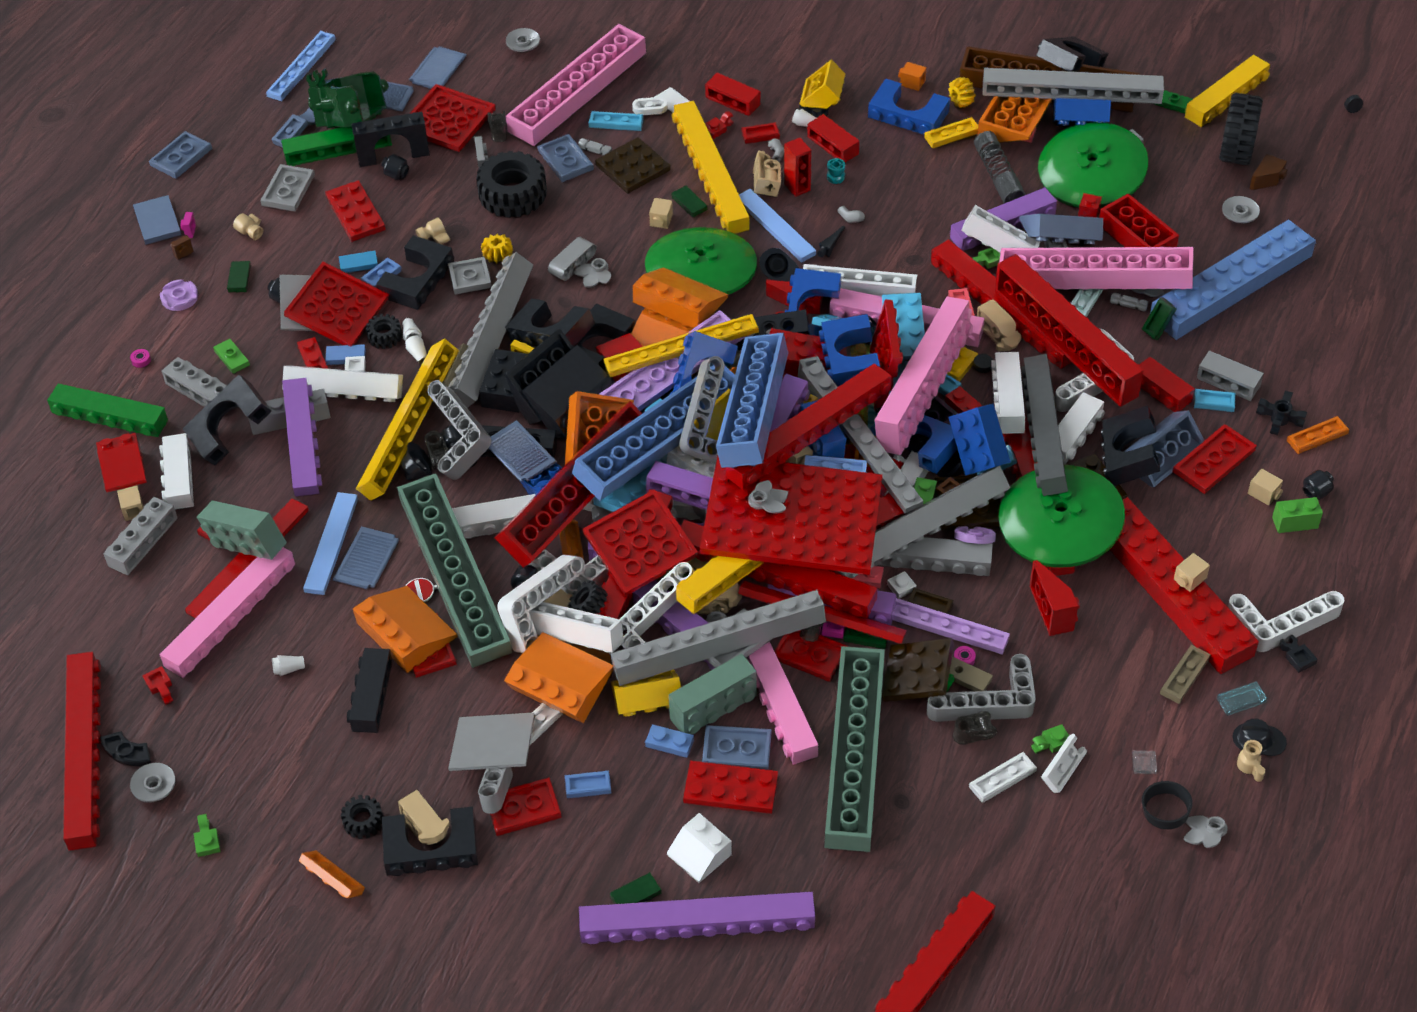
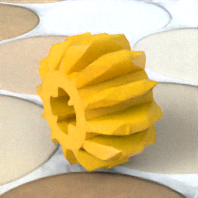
[948,77,976,108]
[481,233,513,264]

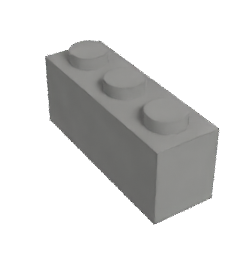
[1196,351,1264,401]

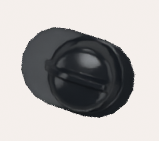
[759,248,799,282]
[401,442,432,480]
[1232,718,1287,756]

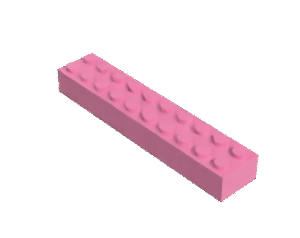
[506,24,646,146]
[999,247,1193,290]
[875,297,973,455]

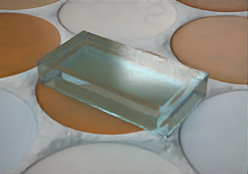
[1217,681,1267,716]

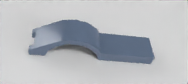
[272,107,316,148]

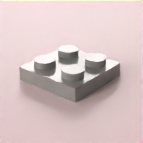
[448,257,492,294]

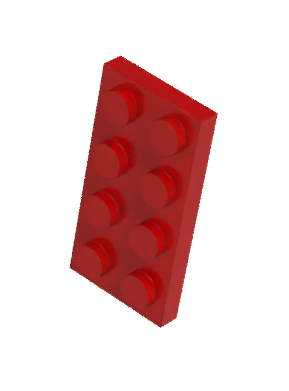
[325,180,386,242]
[1172,424,1257,494]
[683,760,778,814]

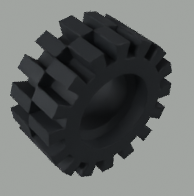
[366,314,402,349]
[568,580,608,614]
[341,795,383,839]

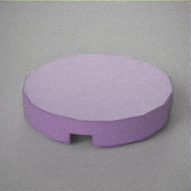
[160,280,199,311]
[954,526,996,544]

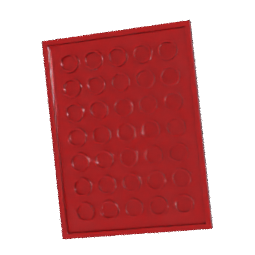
[700,456,883,575]

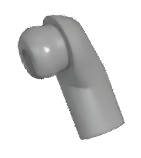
[768,138,784,162]
[838,206,865,223]

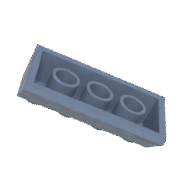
[1020,214,1103,245]
[1124,410,1205,487]

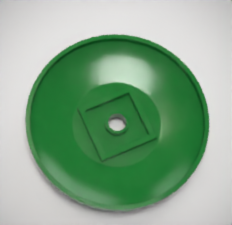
[1038,122,1148,208]
[645,227,757,295]
[999,465,1125,568]

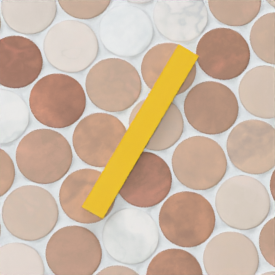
[604,314,759,377]

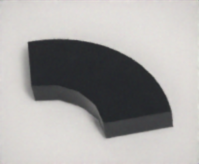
[100,731,151,766]

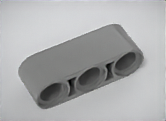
[548,237,597,281]
[478,767,513,814]

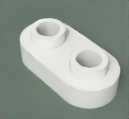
[632,97,668,115]

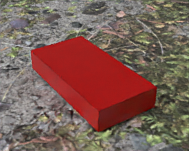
[741,122,780,144]

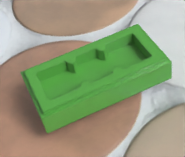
[213,339,250,374]

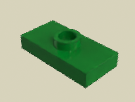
[1155,90,1193,114]

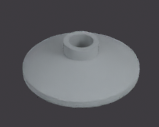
[506,28,540,52]
[1222,196,1260,223]
[130,763,176,802]

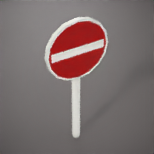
[406,578,438,602]

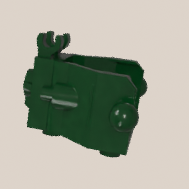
[306,69,389,128]

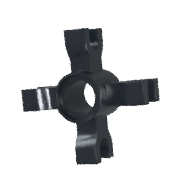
[1256,390,1307,436]

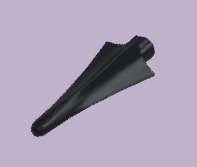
[817,226,845,257]

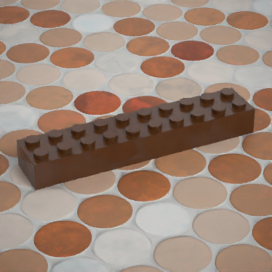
[959,46,1140,112]

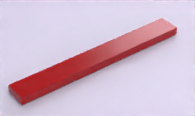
[185,498,309,618]
[738,581,907,644]

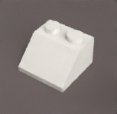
[667,813,732,883]

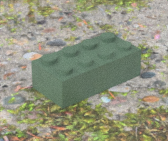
[197,500,287,560]
[668,653,757,734]

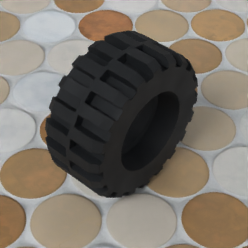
[1219,93,1263,165]
[476,151,547,218]

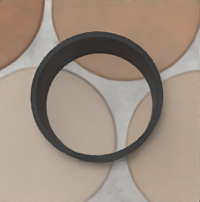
[1142,781,1193,830]

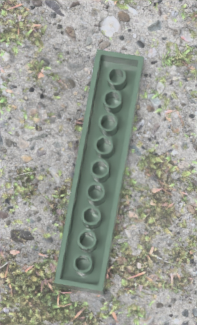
[397,473,512,668]
[825,646,885,852]

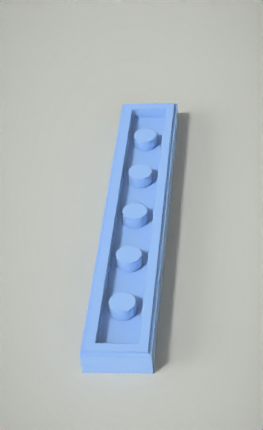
[266,31,336,101]
[739,189,816,263]
[303,492,358,595]

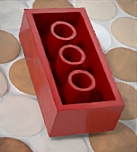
[1099,193,1179,247]
[769,328,847,378]

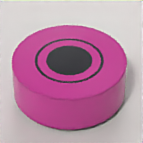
[130,349,151,368]
[954,646,976,665]

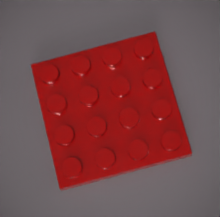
[409,84,496,152]
[284,262,389,346]
[868,299,903,411]
[583,489,698,597]

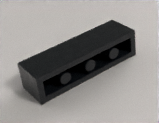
[347,648,393,733]

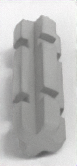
[578,138,612,155]
[1110,293,1148,311]

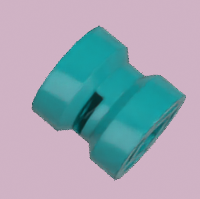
[827,158,845,184]

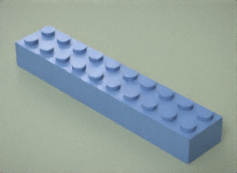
[1150,219,1316,340]
[716,333,788,468]
[572,365,735,501]

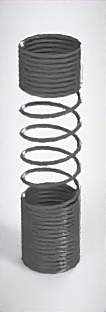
[974,131,1026,204]

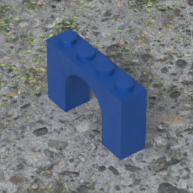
[868,79,950,135]
[785,268,842,336]
[819,314,880,387]
[670,331,738,394]
[870,415,958,474]

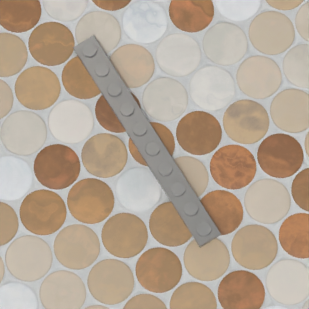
[801,362,923,514]

